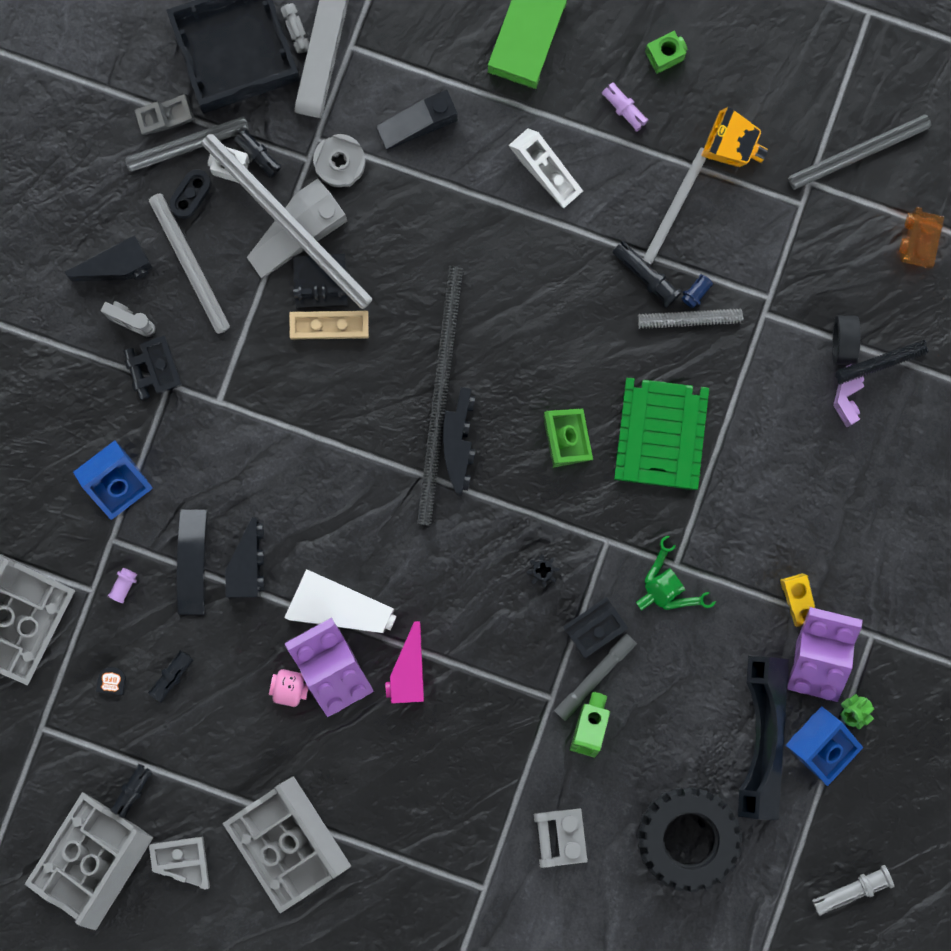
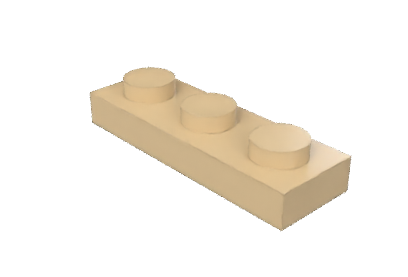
[290,311,369,339]

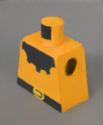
[701,107,768,167]

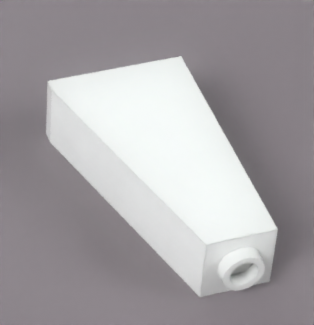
[284,569,397,633]

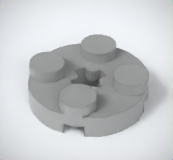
[313,134,366,187]

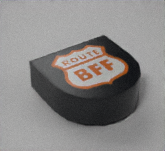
[96,667,126,695]

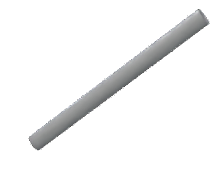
[643,148,706,266]

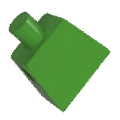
[569,692,610,758]

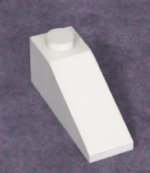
[509,128,583,208]

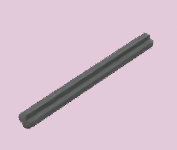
[788,115,931,189]

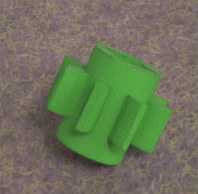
[840,694,874,729]

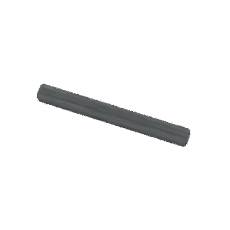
[125,117,249,172]

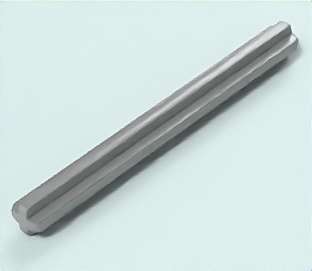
[149,193,230,334]

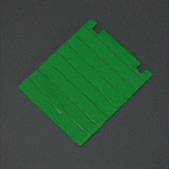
[614,377,709,490]

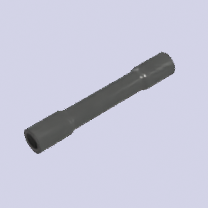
[554,633,637,722]

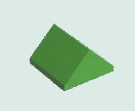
[543,409,593,467]

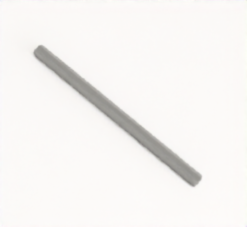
[202,134,372,309]

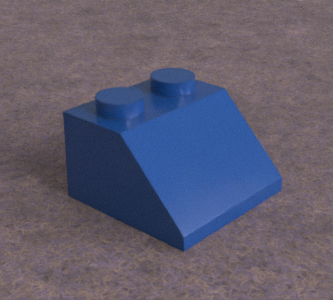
[73,440,153,520]
[786,706,863,786]

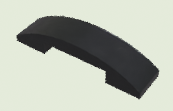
[177,509,207,615]

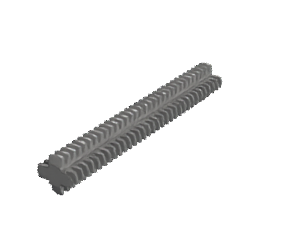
[638,308,743,329]

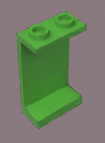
[488,0,567,89]

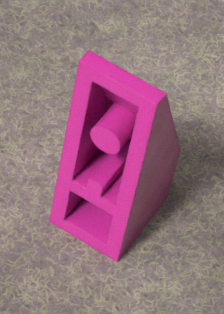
[386,621,424,703]

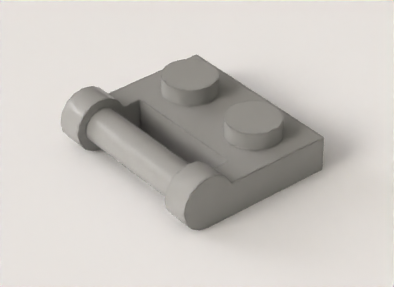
[101,301,156,337]
[534,808,588,868]

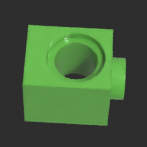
[645,31,687,74]

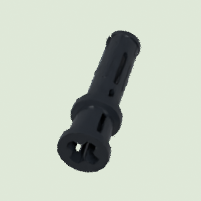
[612,240,682,308]

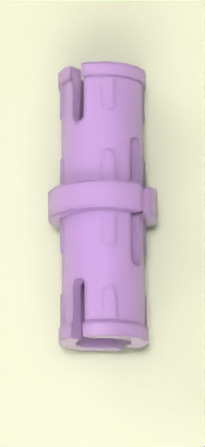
[602,82,648,131]

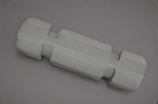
[281,3,309,54]

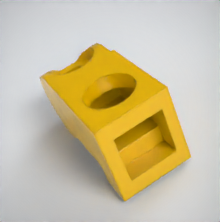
[780,573,815,627]

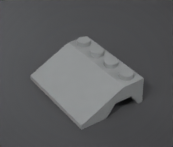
[0,554,75,685]
[223,776,351,913]
[25,792,153,930]

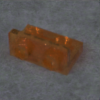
[899,207,944,268]

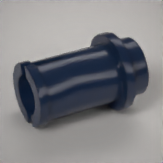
[681,274,713,308]

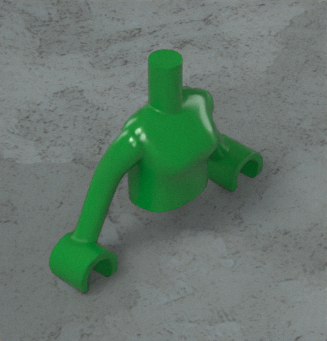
[635,536,716,611]

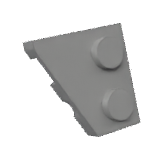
[149,836,210,889]

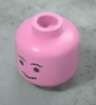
[269,669,308,707]

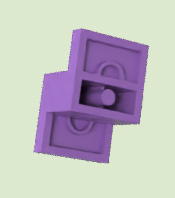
[787,607,862,702]
[285,618,374,717]

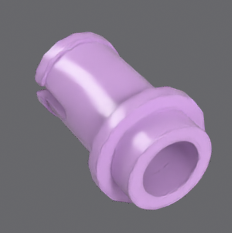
[108,568,137,603]

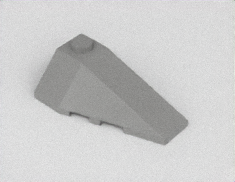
[247,179,347,279]

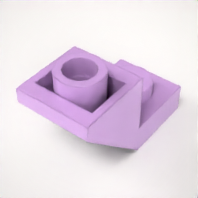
[833,364,864,428]

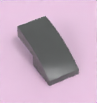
[135,94,195,135]

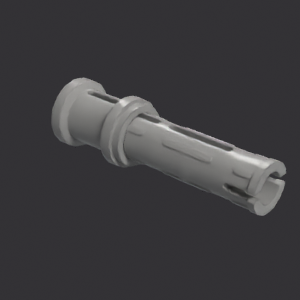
[812,865,895,916]

